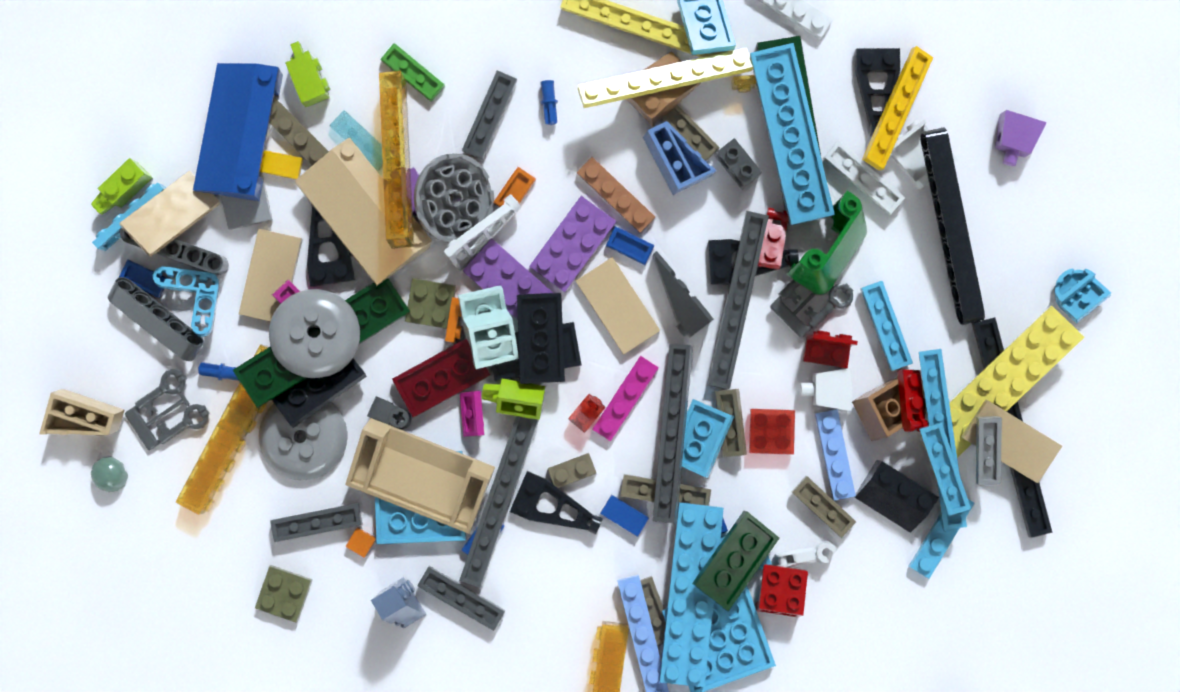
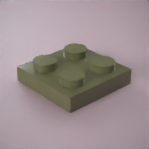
[405,278,456,329]
[255,565,313,623]

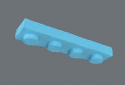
[92,182,166,251]
[860,281,913,371]
[919,422,971,516]
[908,499,975,579]

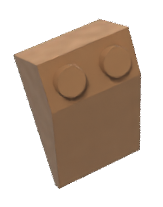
[626,51,701,127]
[852,369,927,441]

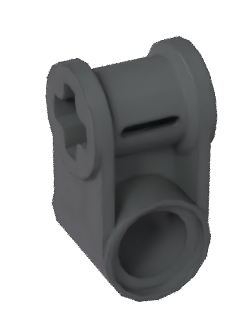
[367,396,412,429]

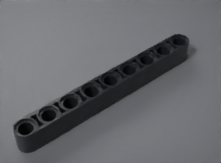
[920,127,985,325]

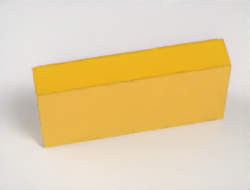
[260,150,304,180]

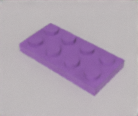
[529,196,617,293]
[463,238,553,320]

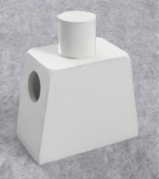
[800,368,852,411]

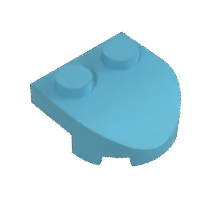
[1055,268,1111,324]

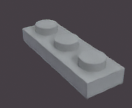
[976,416,1002,485]

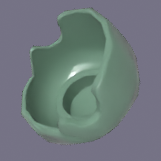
[91,457,128,492]

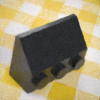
[854,460,939,533]

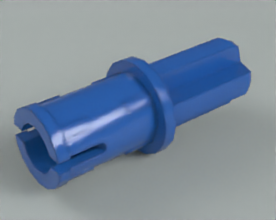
[540,80,558,125]
[198,362,240,382]

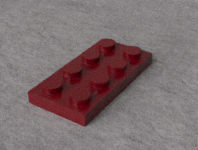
[392,338,491,418]

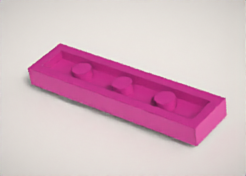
[592,355,659,441]

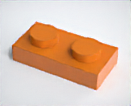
[445,297,462,343]

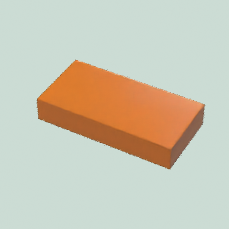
[493,167,536,207]

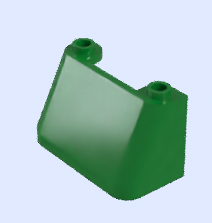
[786,190,867,295]

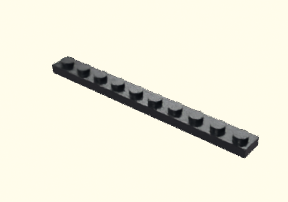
[972,317,1053,538]

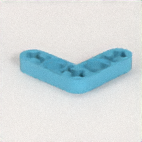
[153,267,219,337]

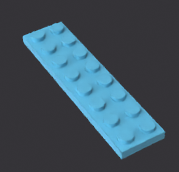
[750,43,835,226]
[659,502,724,687]

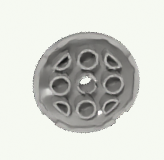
[414,153,494,243]
[269,289,360,378]
[259,402,348,480]

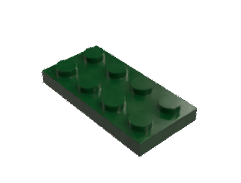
[692,511,780,611]

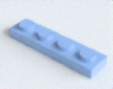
[815,409,856,501]

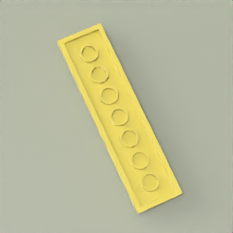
[928,306,1085,458]

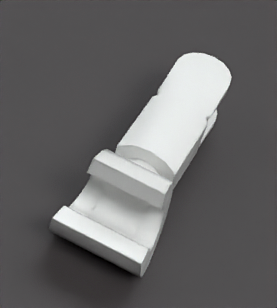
[774,540,837,567]

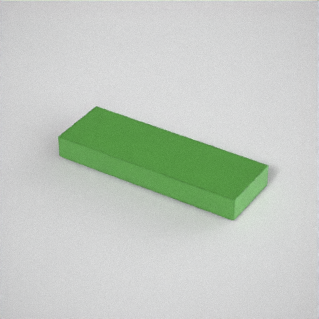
[380,43,445,102]

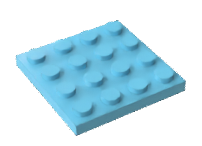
[375,451,466,544]
[662,586,776,692]

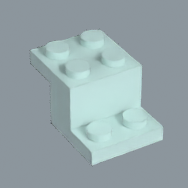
[458,285,519,369]

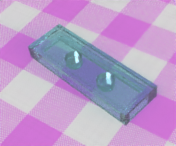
[329,110,393,171]

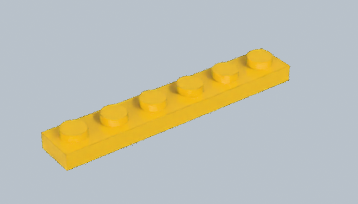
[862,46,934,171]

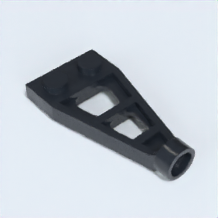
[855,48,900,137]
[307,204,355,287]
[708,239,799,285]
[509,471,603,534]

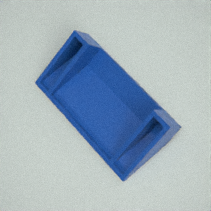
[193,63,283,202]

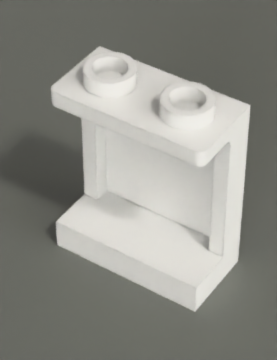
[890,119,958,190]

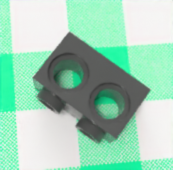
[715,138,762,190]

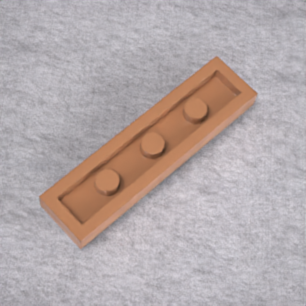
[577,157,655,233]

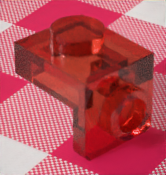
[568,394,606,433]

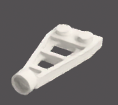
[444,194,522,271]

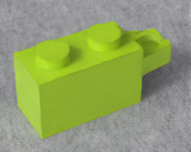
[285,41,331,107]
[91,158,153,215]
[482,379,545,420]

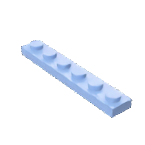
[617,574,669,692]

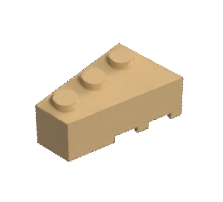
[39,389,125,435]

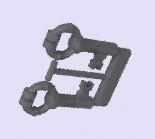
[770,279,854,338]
[125,369,210,450]

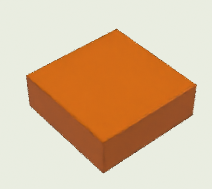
[345,527,376,558]

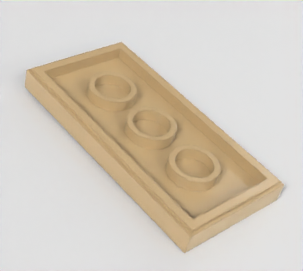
[119,171,220,257]
[238,229,303,321]
[576,257,660,355]
[961,399,1063,483]

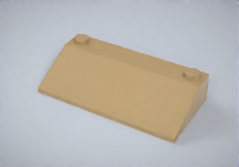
[295,137,432,286]
[345,418,495,534]

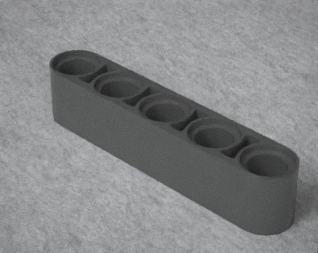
[120,228,229,275]
[107,277,204,362]

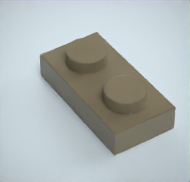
[548,453,597,488]

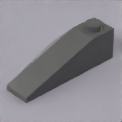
[652,251,714,338]

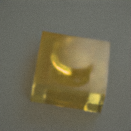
[731,75,756,93]

